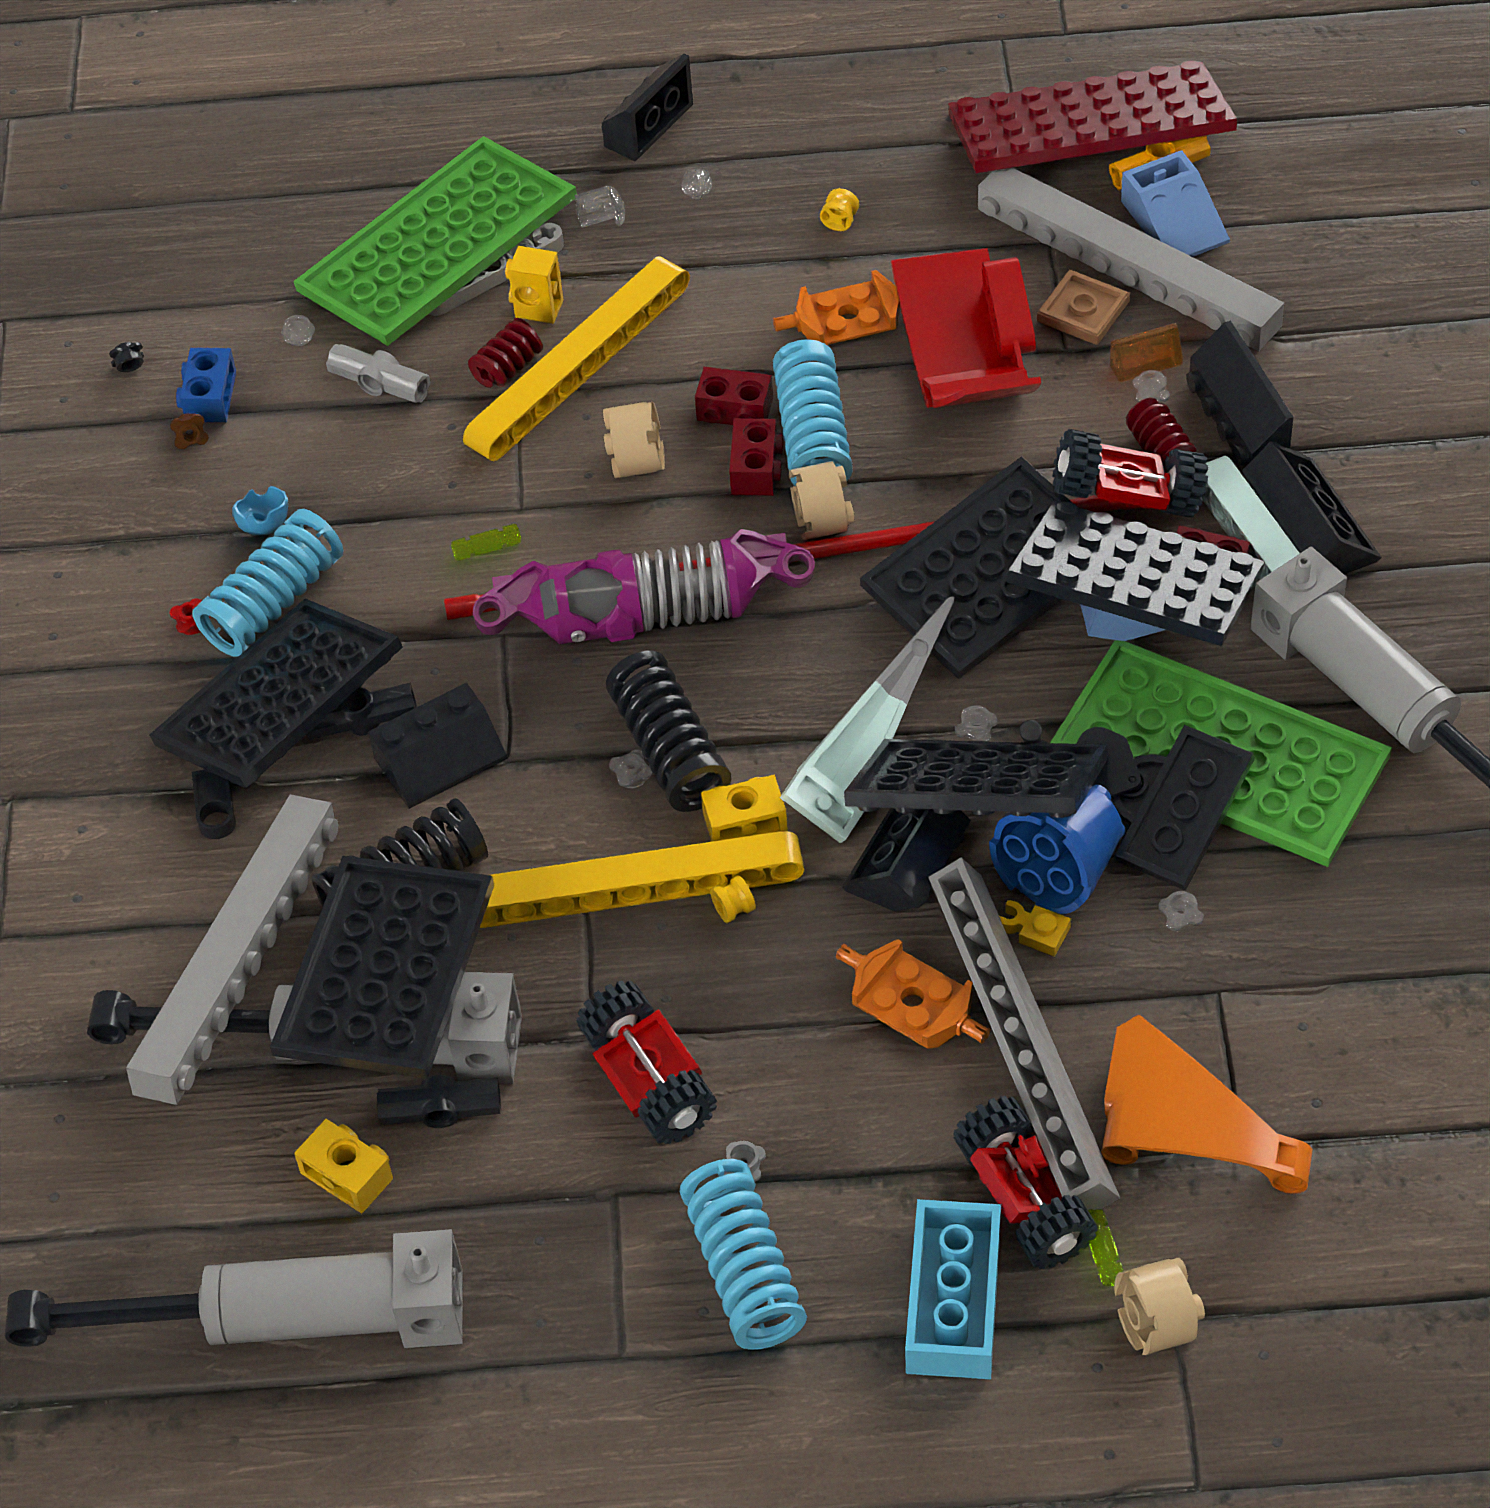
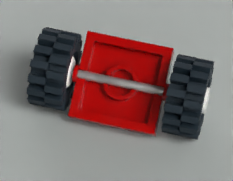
[1052,429,1208,518]
[577,981,717,1144]
[953,1096,1098,1269]

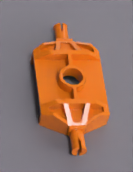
[773,270,900,345]
[836,939,991,1049]

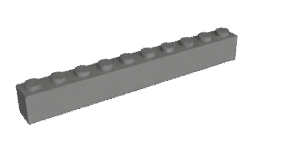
[978,168,1284,351]
[126,794,338,1105]
[929,858,1120,1215]

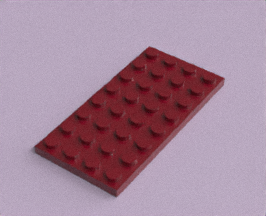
[948,61,1237,173]

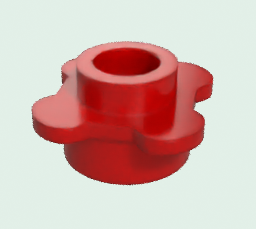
[169,598,211,635]
[1014,1135,1049,1178]

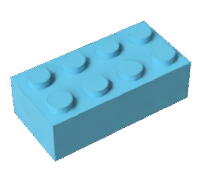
[905,1199,1001,1379]

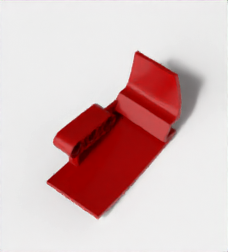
[891,248,1041,408]

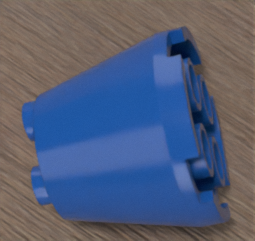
[989,785,1125,914]

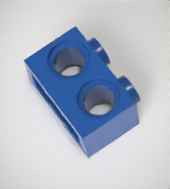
[176,348,236,422]

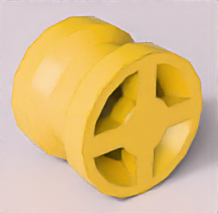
[820,188,859,231]
[710,875,756,924]

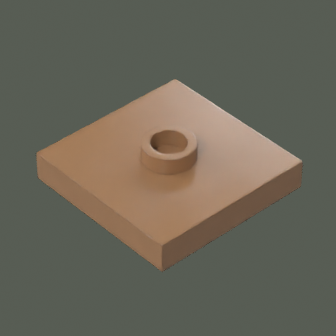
[1037,269,1130,345]

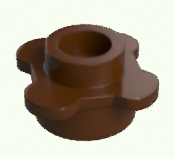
[170,413,209,449]

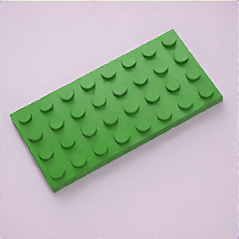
[294,136,578,346]
[1050,640,1392,867]

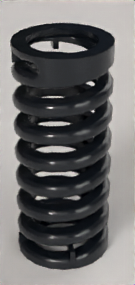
[606,650,732,812]
[311,798,488,907]

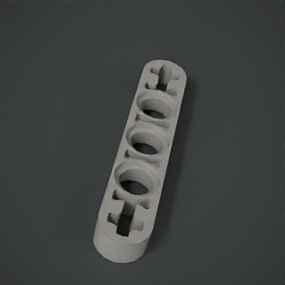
[428,223,564,316]

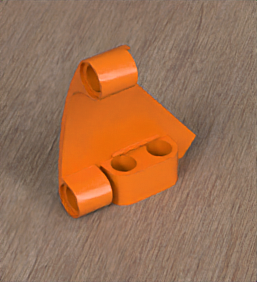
[1101,1015,1313,1194]

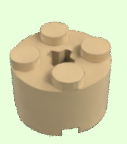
[603,402,665,479]
[789,461,854,540]
[1114,1258,1205,1355]

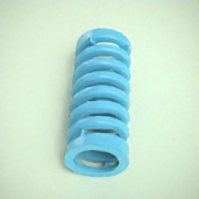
[773,339,853,486]
[192,509,344,657]
[679,1159,807,1350]

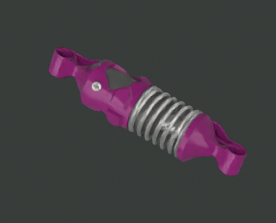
[473,529,815,645]

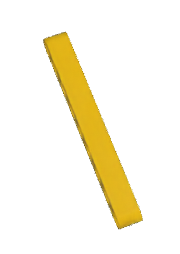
[463,256,690,461]
[480,831,804,928]

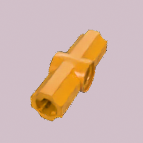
[1109,136,1211,191]

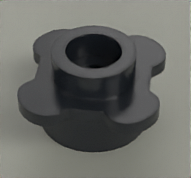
[109,342,144,372]

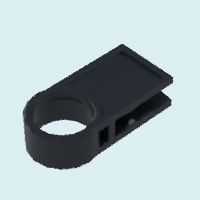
[192,769,236,839]

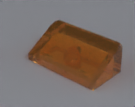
[1110,323,1183,382]

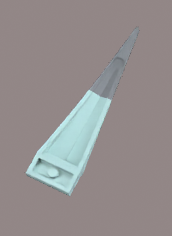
[780,597,954,843]

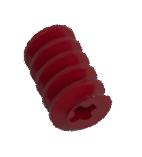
[468,318,543,388]
[1126,397,1197,466]

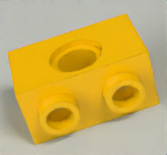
[505,246,564,324]
[701,774,788,842]
[294,1118,393,1214]

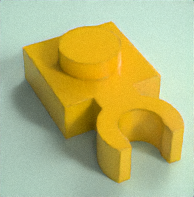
[999,900,1071,957]

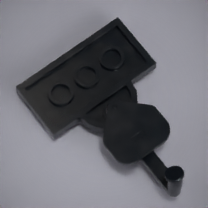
[1019,720,1255,891]

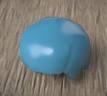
[232,486,288,535]

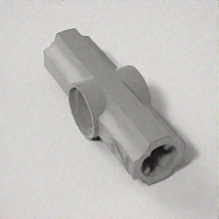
[326,344,430,403]

